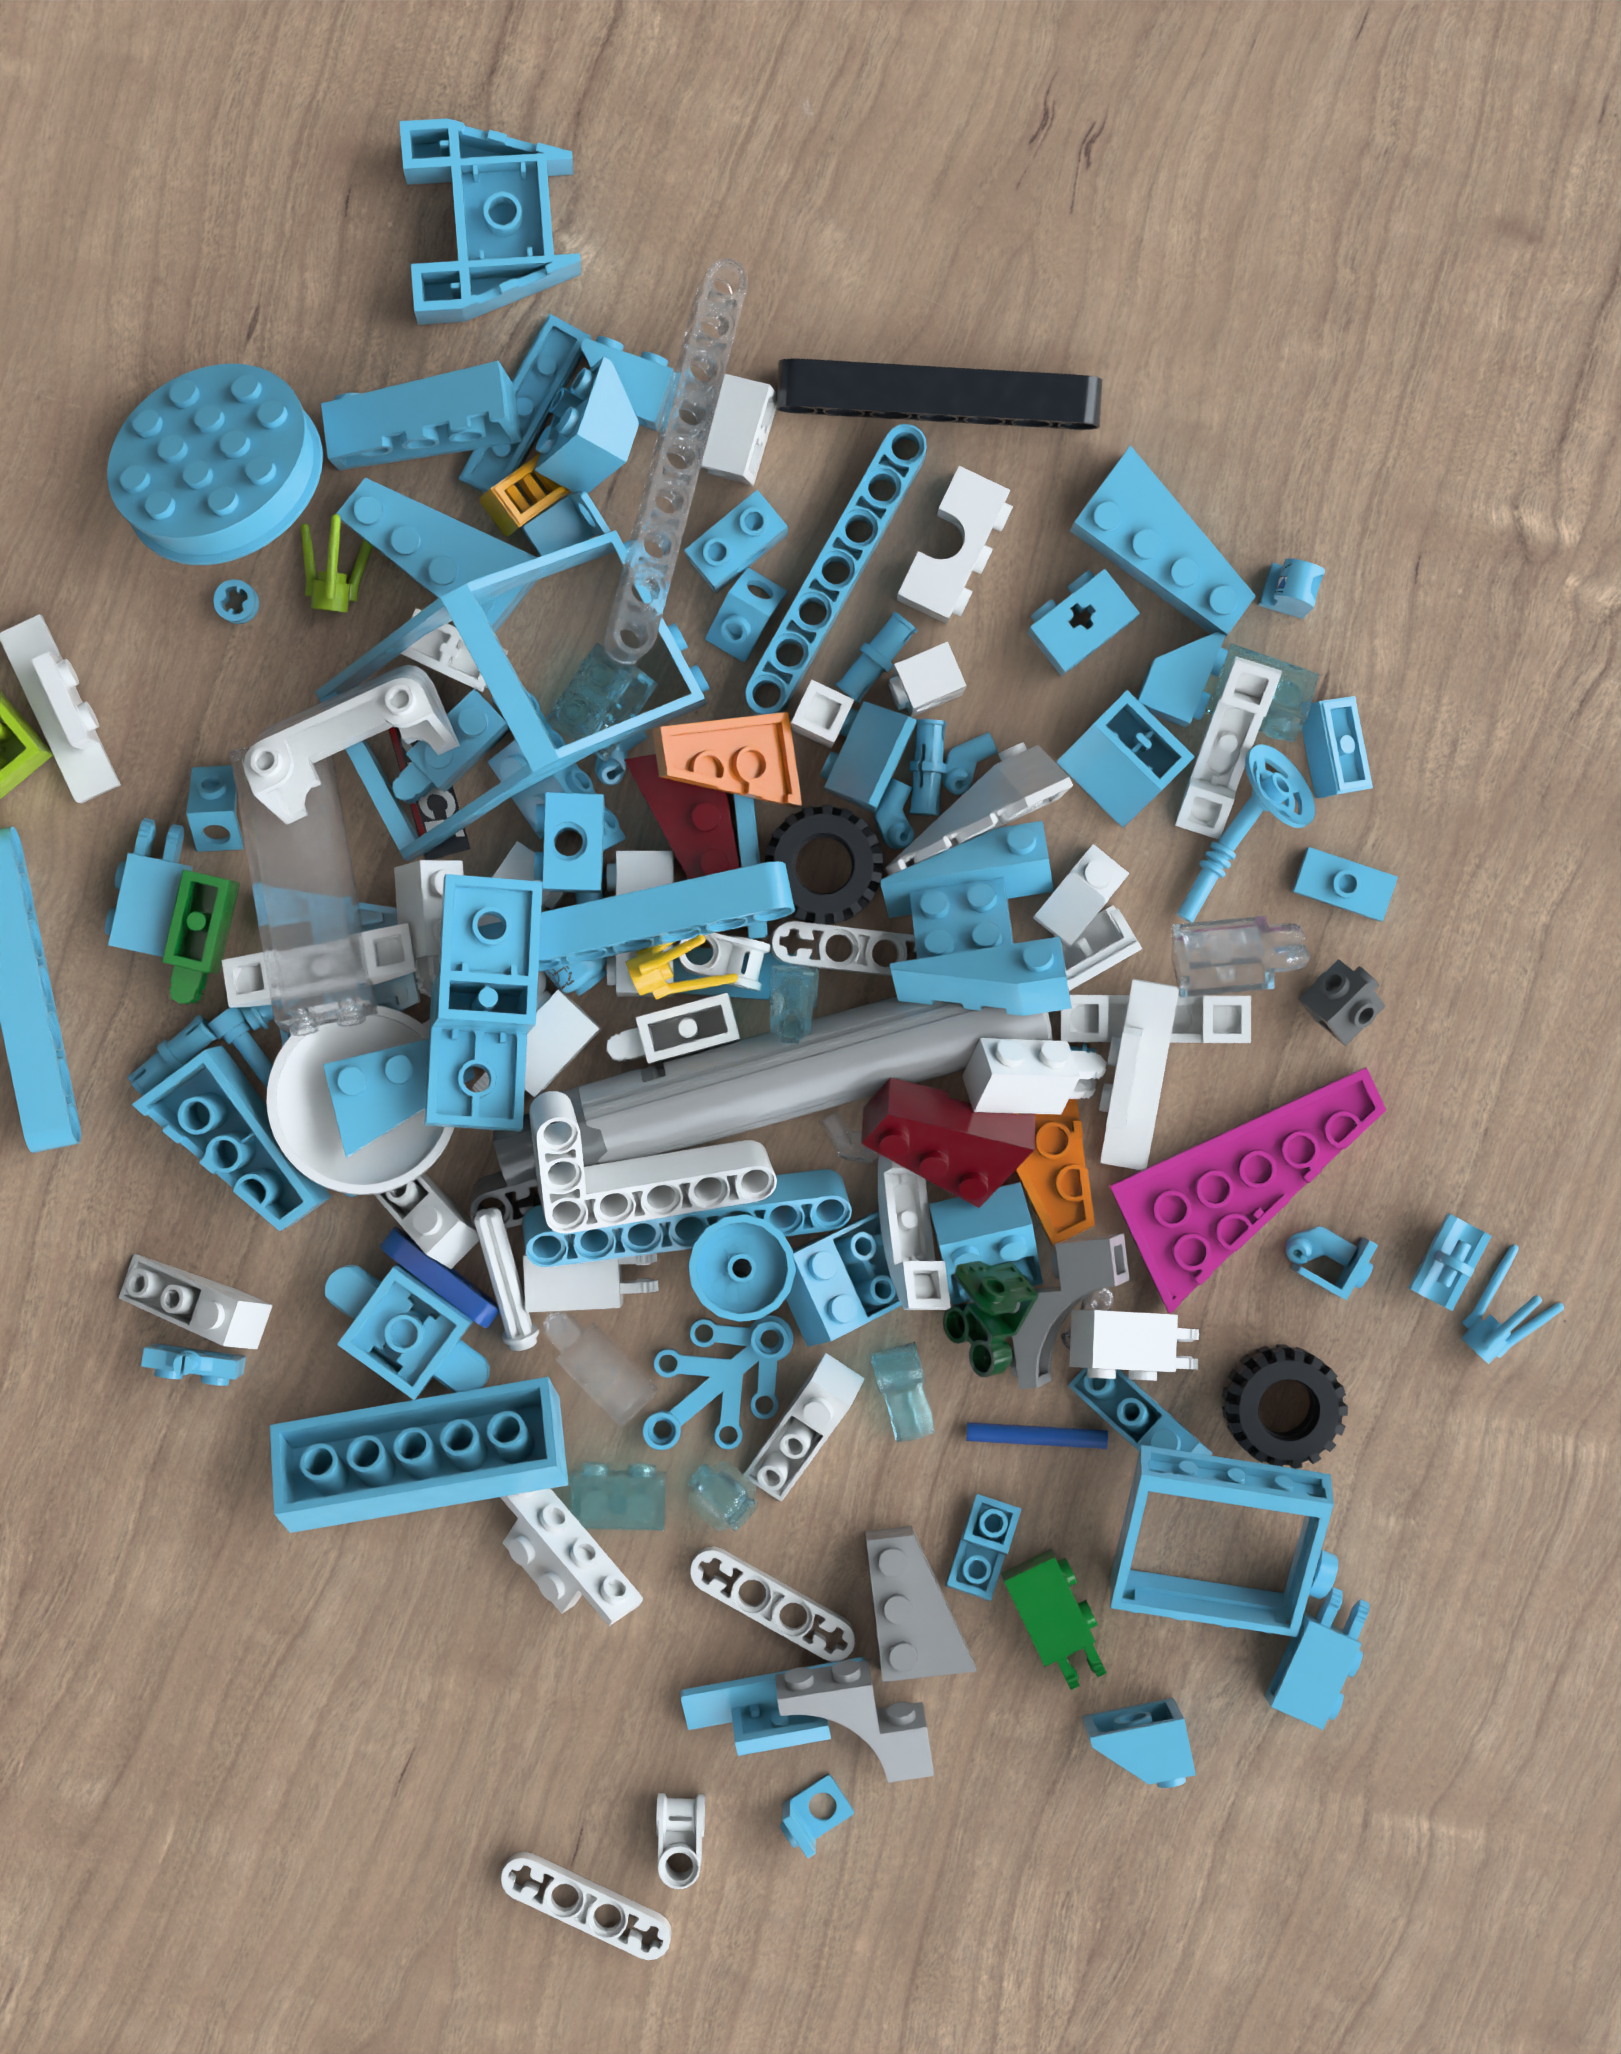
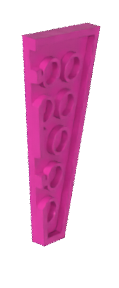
[1108,1067,1386,1315]

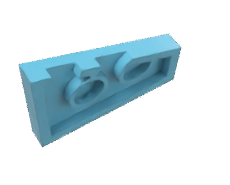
[323,1039,475,1158]

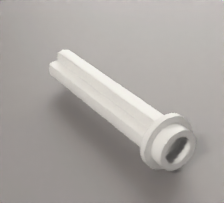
[474,1207,539,1351]

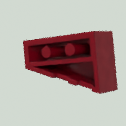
[624,754,740,879]
[861,1077,1035,1208]

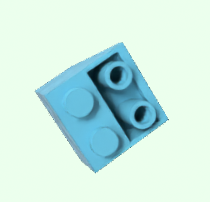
[534,357,639,494]
[1056,690,1195,828]
[929,1182,1043,1305]

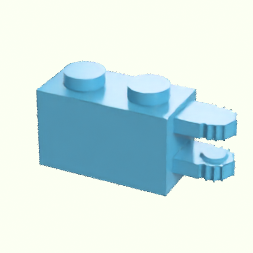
[391,688,510,805]
[105,818,193,957]
[1264,1587,1370,1730]

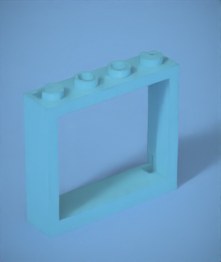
[1110,1445,1334,1637]

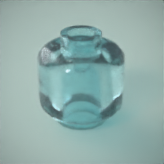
[688,1461,759,1532]

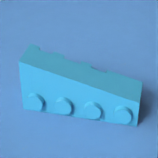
[321,361,522,471]
[1070,445,1256,637]
[132,1045,332,1231]

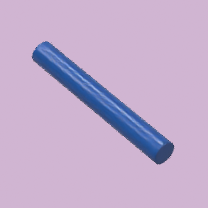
[966,1422,1108,1449]

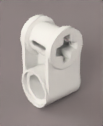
[678,933,771,991]
[656,1793,705,1889]

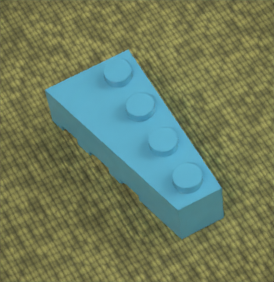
[336,478,539,633]

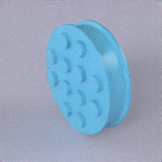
[107,364,323,565]

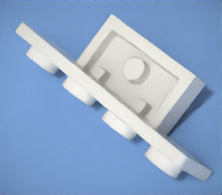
[0,614,121,803]
[1099,979,1179,1171]
[500,1488,643,1626]

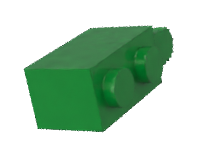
[162,869,240,1005]
[1001,1549,1107,1690]

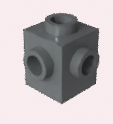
[1299,959,1386,1046]

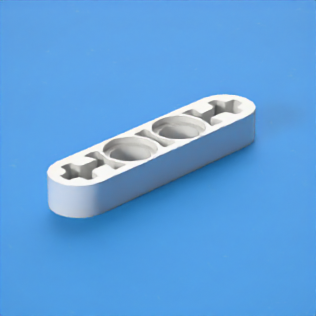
[770,921,917,977]
[690,1546,855,1662]
[501,1852,672,1960]

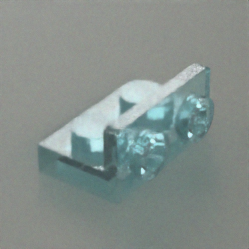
[1206,643,1320,742]
[570,1462,666,1531]

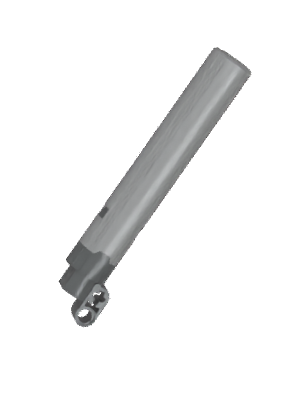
[470,996,1053,1229]

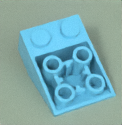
[785,1210,901,1347]

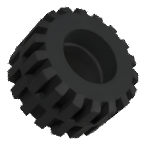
[765,804,883,925]
[1222,1344,1348,1469]

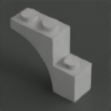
[1010,1233,1129,1389]
[775,1660,934,1783]

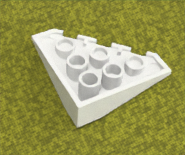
[885,742,1073,876]

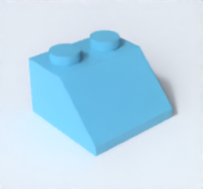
[820,701,917,814]
[1082,1698,1196,1788]

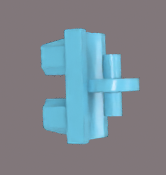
[1408,1213,1491,1311]

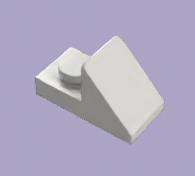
[1033,844,1130,947]

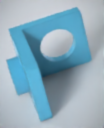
[521,491,611,557]
[705,568,787,662]
[186,765,244,852]
[1290,1237,1378,1301]
[779,1773,854,1858]

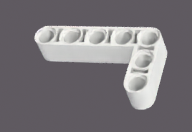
[529,1091,777,1233]

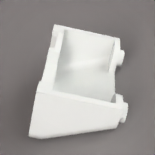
[243,665,460,825]

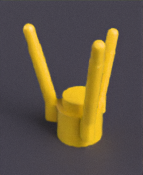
[625,935,738,1000]

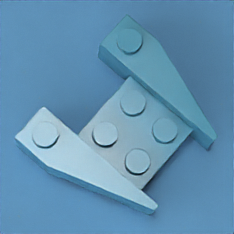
[399,118,581,325]
[880,821,1072,1016]

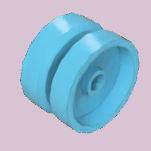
[688,1214,796,1322]

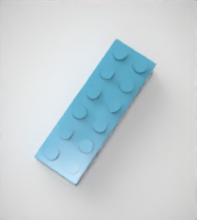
[270,1377,568,1533]

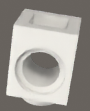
[790,679,854,749]

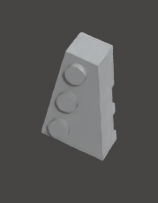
[866,1526,977,1682]

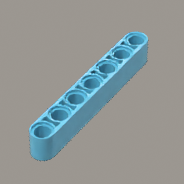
[745,424,927,715]
[0,826,81,1153]
[478,861,795,972]
[522,1169,852,1267]

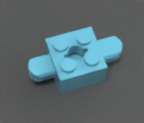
[325,1264,490,1400]

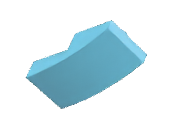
[945,1494,1022,1601]

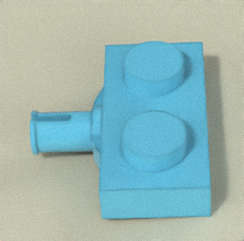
[141,1343,246,1386]

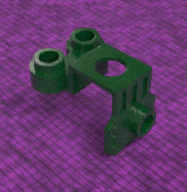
[943,1261,1039,1377]

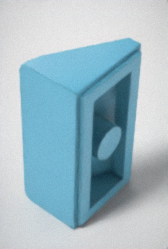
[1298,696,1373,799]

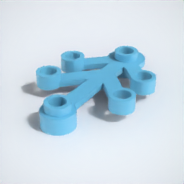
[643,1315,793,1450]

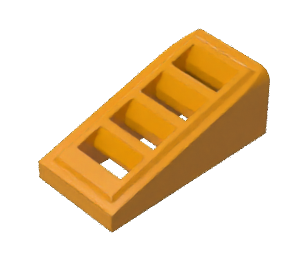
[479,454,570,536]

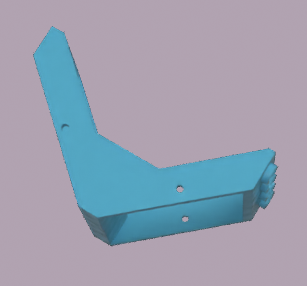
[315,530,710,861]

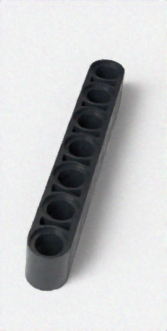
[776,358,1103,430]

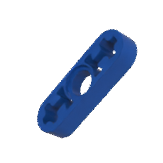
[380,1227,500,1328]

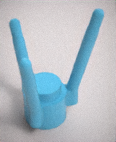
[1461,1244,1564,1364]

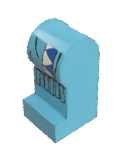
[1258,558,1325,619]

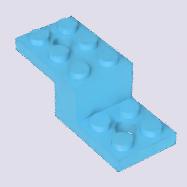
[424,874,542,1131]

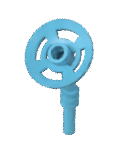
[1176,744,1315,923]

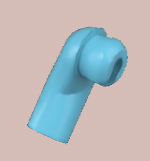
[595,731,648,785]
[942,731,998,795]
[874,778,914,849]
[1286,1226,1358,1267]

